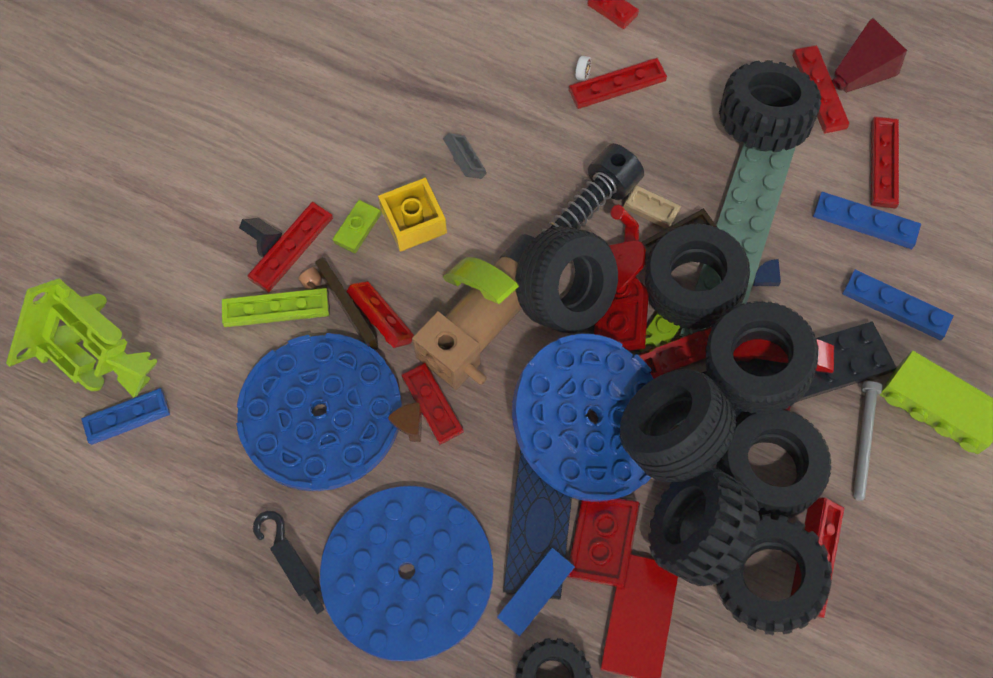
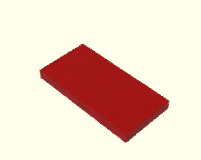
[600,554,678,678]

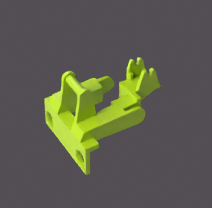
[6,278,157,398]

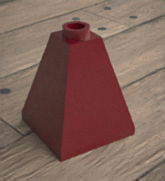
[832,18,907,93]

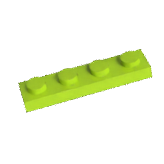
[222,288,330,327]

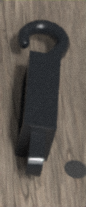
[253,511,325,615]

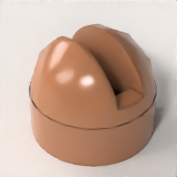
[298,267,322,290]

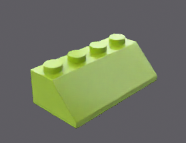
[879,350,993,455]

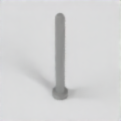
[853,381,882,501]

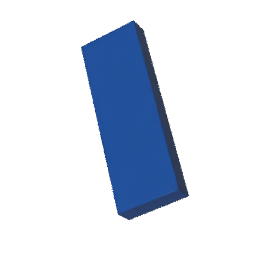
[81,388,170,445]
[497,548,575,637]

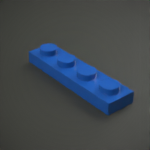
[813,191,921,249]
[842,269,954,341]

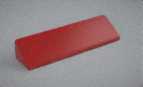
[790,497,845,618]

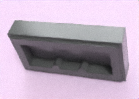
[443,133,487,179]

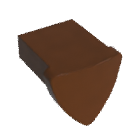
[388,402,422,442]

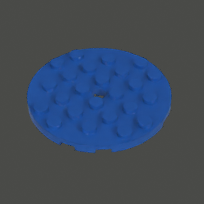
[236,333,402,491]
[512,334,670,502]
[320,486,493,662]

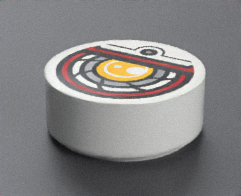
[576,56,591,81]

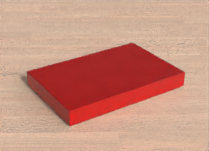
[568,498,640,588]

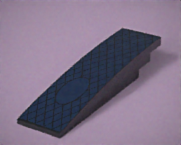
[503,449,572,600]

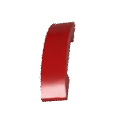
[639,327,713,379]
[733,339,834,373]

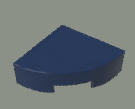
[753,259,781,286]

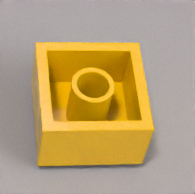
[378,177,447,252]

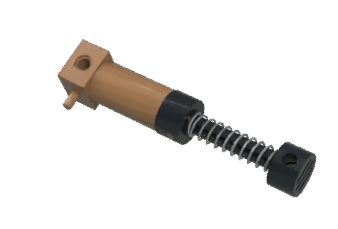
[412,144,645,390]

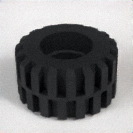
[516,638,593,678]

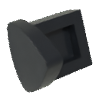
[239,218,282,258]

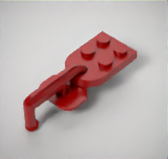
[594,205,648,351]

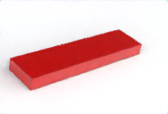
[569,58,667,109]
[871,116,899,209]
[247,202,333,293]

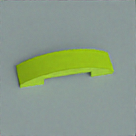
[443,257,519,304]

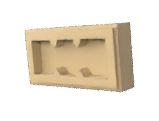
[624,186,681,228]

